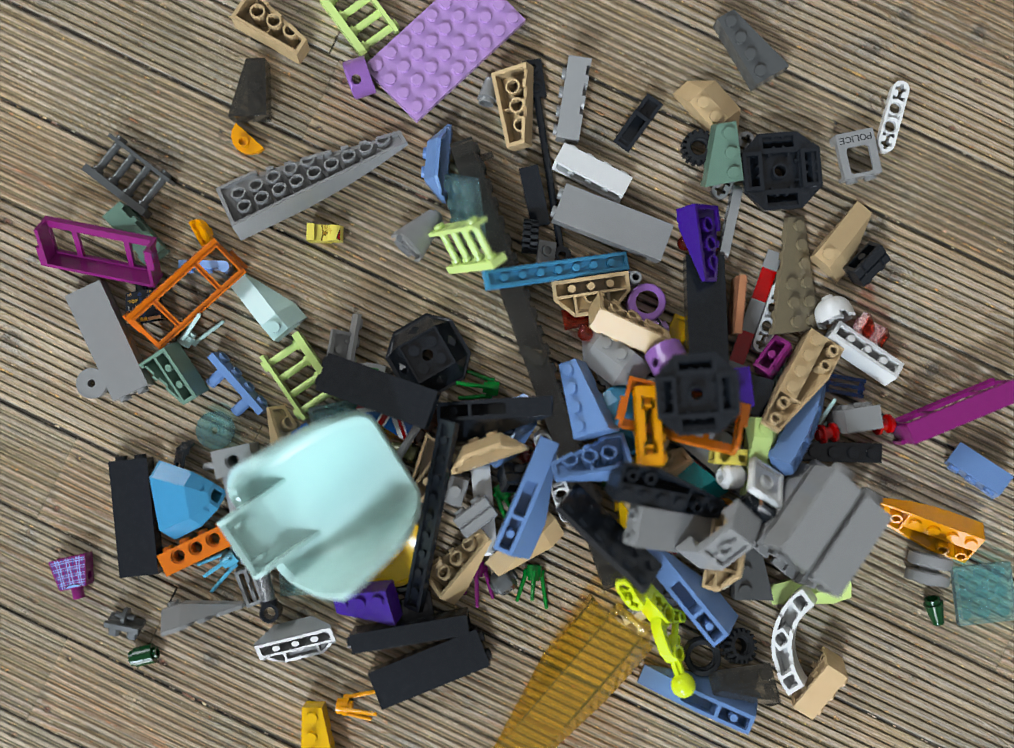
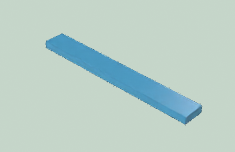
[482,251,630,291]

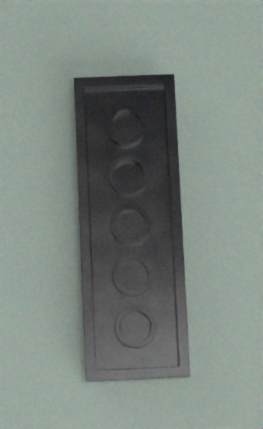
[555,483,663,594]

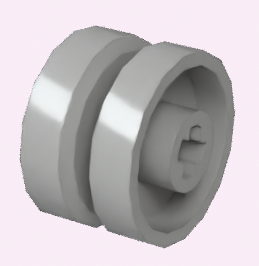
[904,550,954,588]

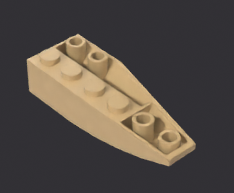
[760,328,844,433]

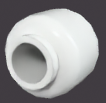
[716,464,747,489]

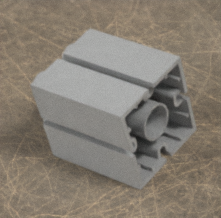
[753,459,893,598]

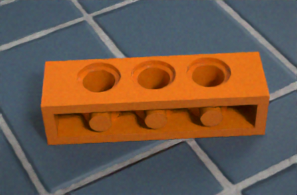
[157,523,231,577]

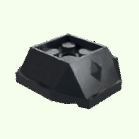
[741,131,823,212]
[385,313,471,393]
[654,351,741,436]

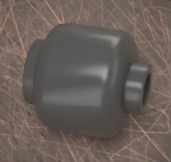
[489,569,518,596]

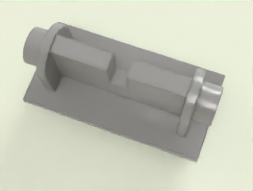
[536,239,557,263]

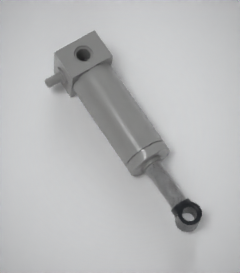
[202,441,283,623]

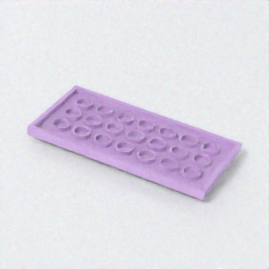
[366,0,526,123]

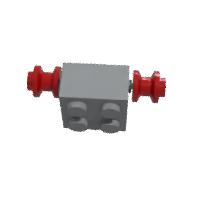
[814,401,897,444]

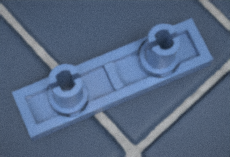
[206,351,269,417]

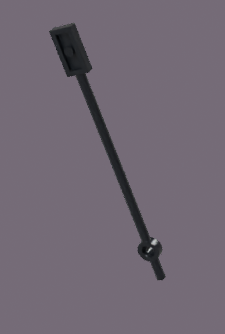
[522,58,571,280]

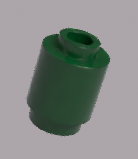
[128,643,160,667]

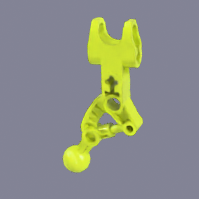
[616,577,696,698]

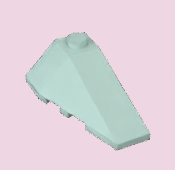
[231,273,308,342]

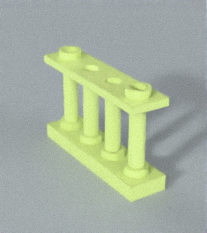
[319,0,400,61]
[428,216,507,274]
[260,331,339,421]

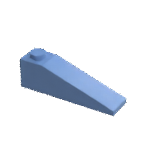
[551,432,633,482]

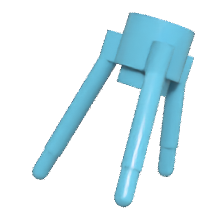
[197,549,240,593]

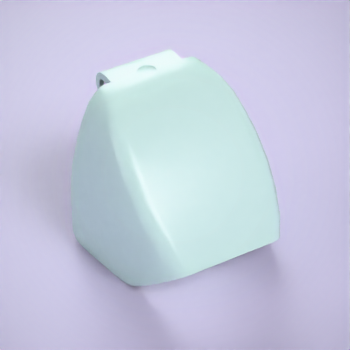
[216,411,421,600]

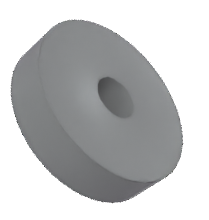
[76,368,108,399]

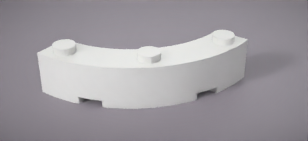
[771,585,818,696]

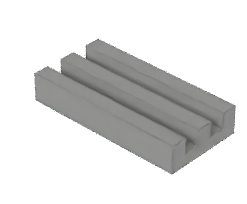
[234,567,261,608]

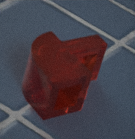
[852,311,890,348]

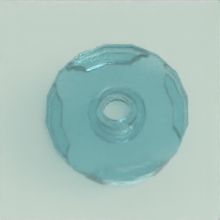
[196,411,235,449]

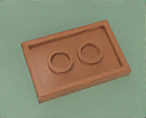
[727,274,747,336]

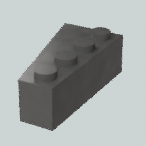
[713,9,789,91]
[730,547,774,601]

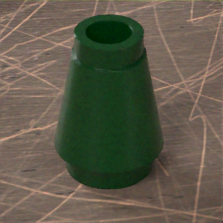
[923,595,944,626]

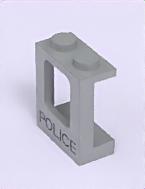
[829,127,883,185]

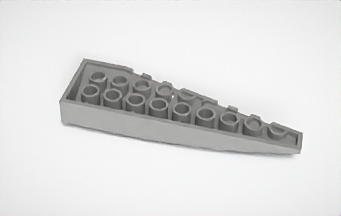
[215,130,408,241]

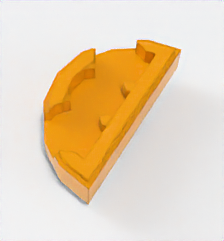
[231,123,265,155]
[189,218,214,255]

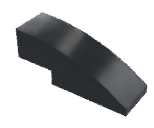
[613,93,664,152]
[519,164,550,227]

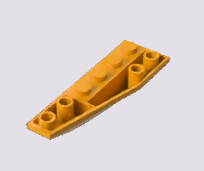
[880,498,985,563]

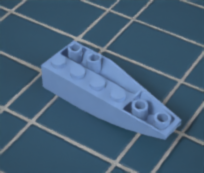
[768,383,826,476]
[493,436,559,559]
[646,549,738,647]
[637,664,759,735]

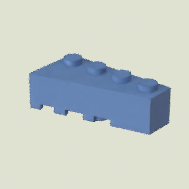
[558,358,619,441]

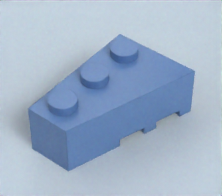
[944,442,1014,499]

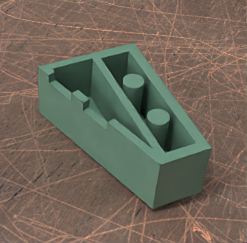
[700,121,744,187]
[102,201,171,264]
[139,341,210,405]

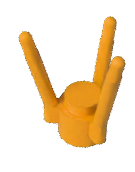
[336,690,377,721]

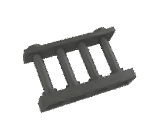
[82,133,176,219]

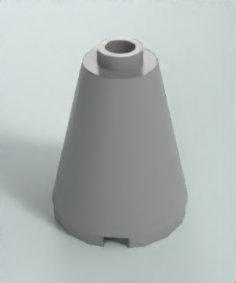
[391,209,443,262]

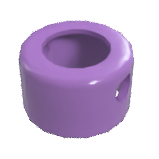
[342,55,377,100]
[625,283,666,321]
[645,338,686,377]

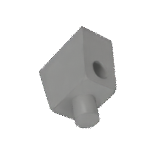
[444,472,471,509]

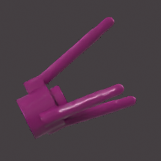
[463,561,494,608]

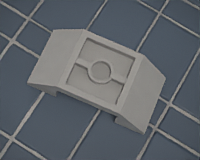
[675,499,762,571]

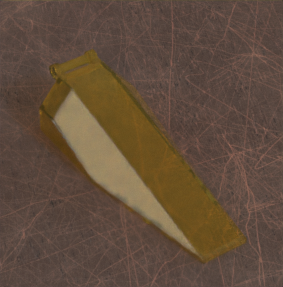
[493,594,654,748]

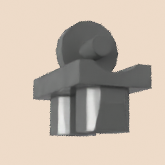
[104,607,146,641]

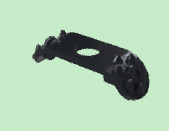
[174,440,195,469]

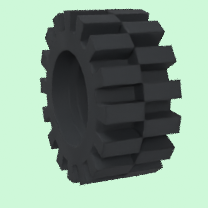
[680,129,709,167]
[521,219,539,254]
[719,628,757,664]

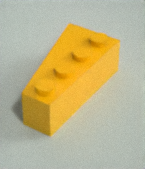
[301,701,335,748]

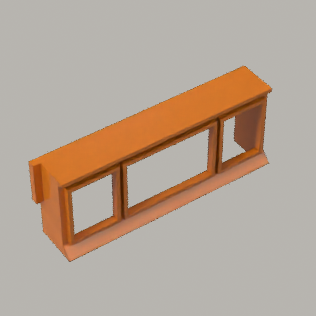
[122,235,248,350]
[616,376,751,456]

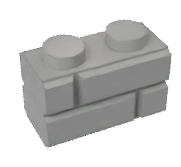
[453,495,498,539]

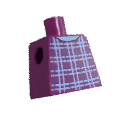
[48,551,94,600]

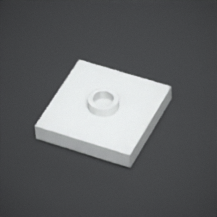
[747,456,784,509]

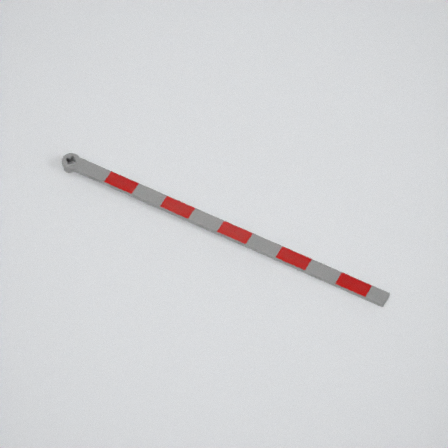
[652,249,780,595]

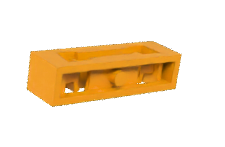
[632,386,667,468]

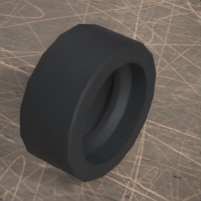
[683,636,721,676]

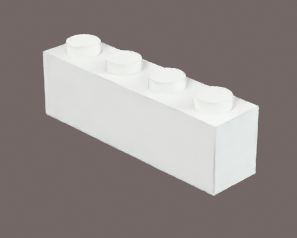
[552,142,633,203]
[825,320,904,386]

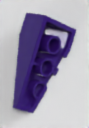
[676,203,721,282]

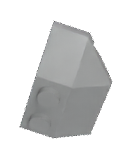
[582,328,651,386]
[254,616,336,663]

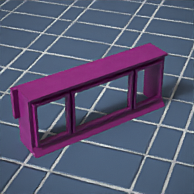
[34,215,164,288]
[893,378,1014,445]

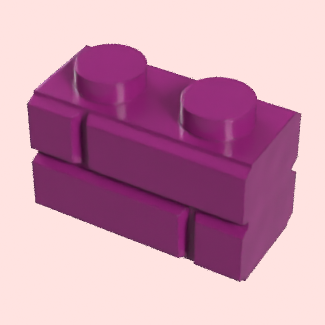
[753,335,793,380]

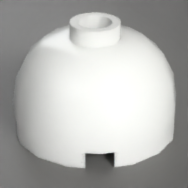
[814,294,856,330]

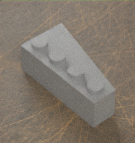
[553,55,592,145]

